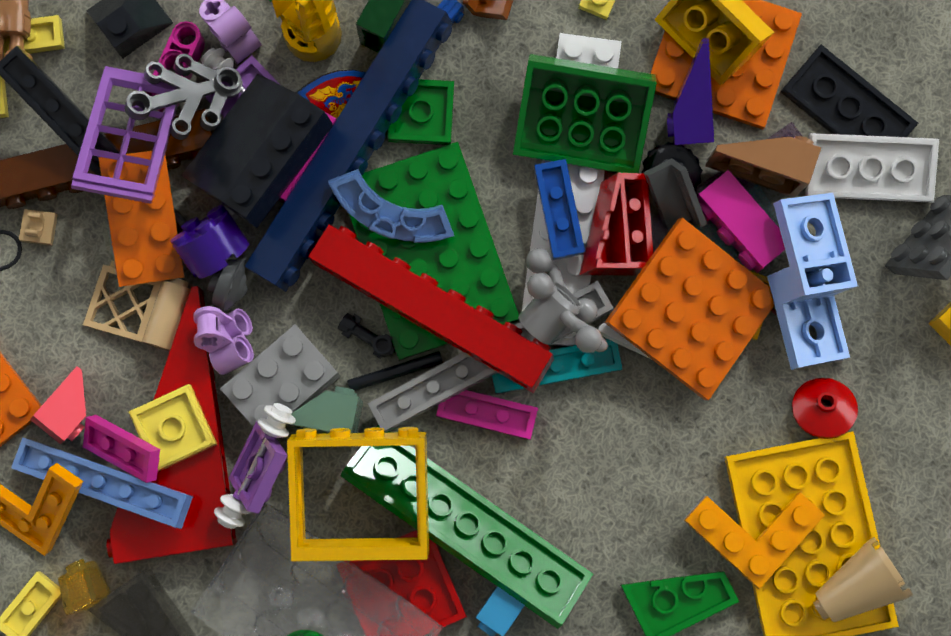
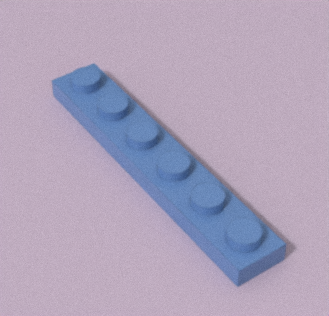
[11,437,193,529]

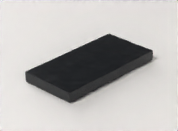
[780,44,918,137]

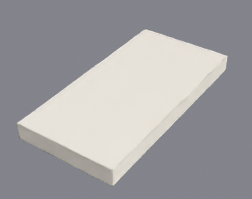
[805,133,939,203]

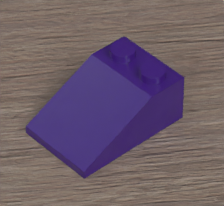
[667,38,714,145]

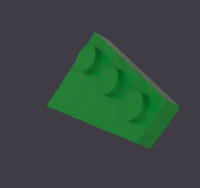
[620,571,739,636]

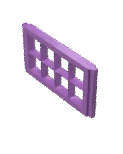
[71,66,178,204]

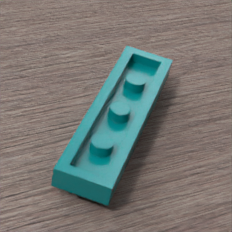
[492,339,623,394]

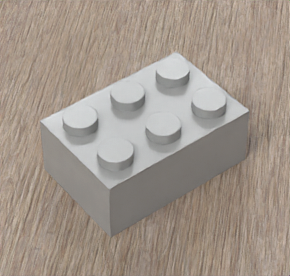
[220,324,341,427]

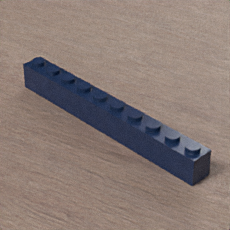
[245,0,453,292]

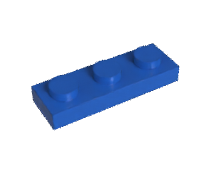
[534,159,585,260]

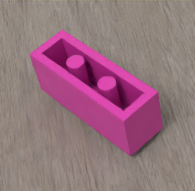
[697,170,785,273]

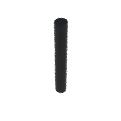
[347,351,443,391]

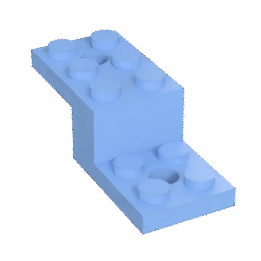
[767,193,858,370]

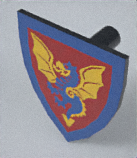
[295,69,366,119]

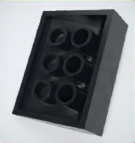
[181,74,334,228]

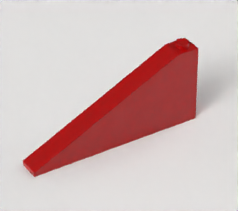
[106,286,237,564]

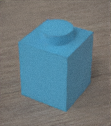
[476,586,525,636]

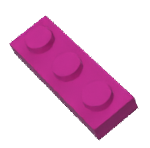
[436,390,538,440]
[83,415,160,483]

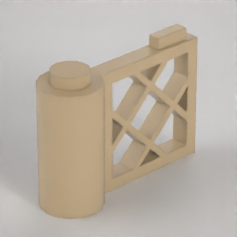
[83,261,191,351]

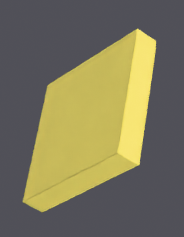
[129,384,217,472]

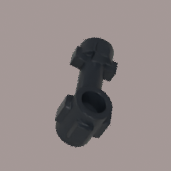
[338,313,396,359]

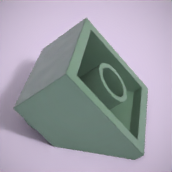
[287,386,363,434]

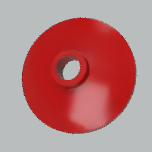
[792,378,858,439]

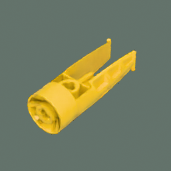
[272,0,342,62]

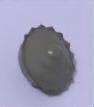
[207,257,248,314]

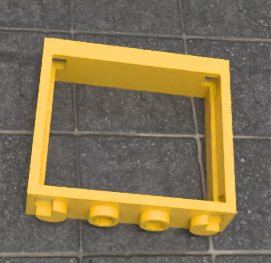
[287,427,429,561]

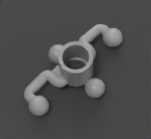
[518,248,608,353]

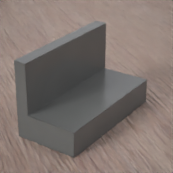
[643,158,707,231]

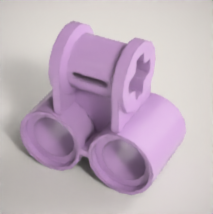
[199,0,262,65]
[193,306,254,375]

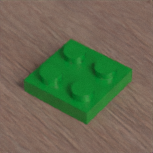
[388,79,454,145]

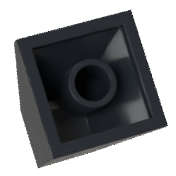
[86,0,173,59]

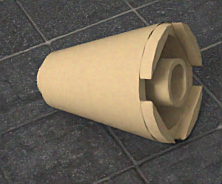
[813,537,913,622]

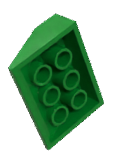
[513,54,657,173]

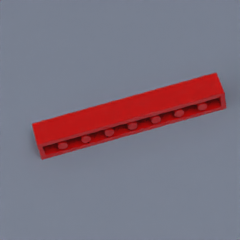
[308,224,554,394]

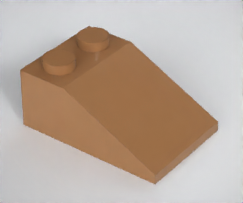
[705,136,821,198]

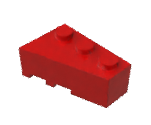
[580,172,653,276]

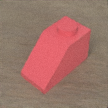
[30,366,86,444]

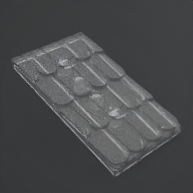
[191,503,443,636]

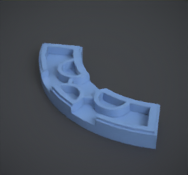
[328,169,454,243]

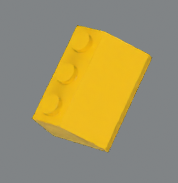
[654,0,775,86]

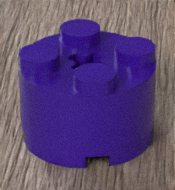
[170,204,249,279]

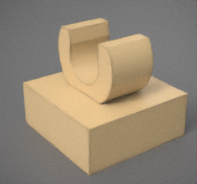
[19,209,58,246]

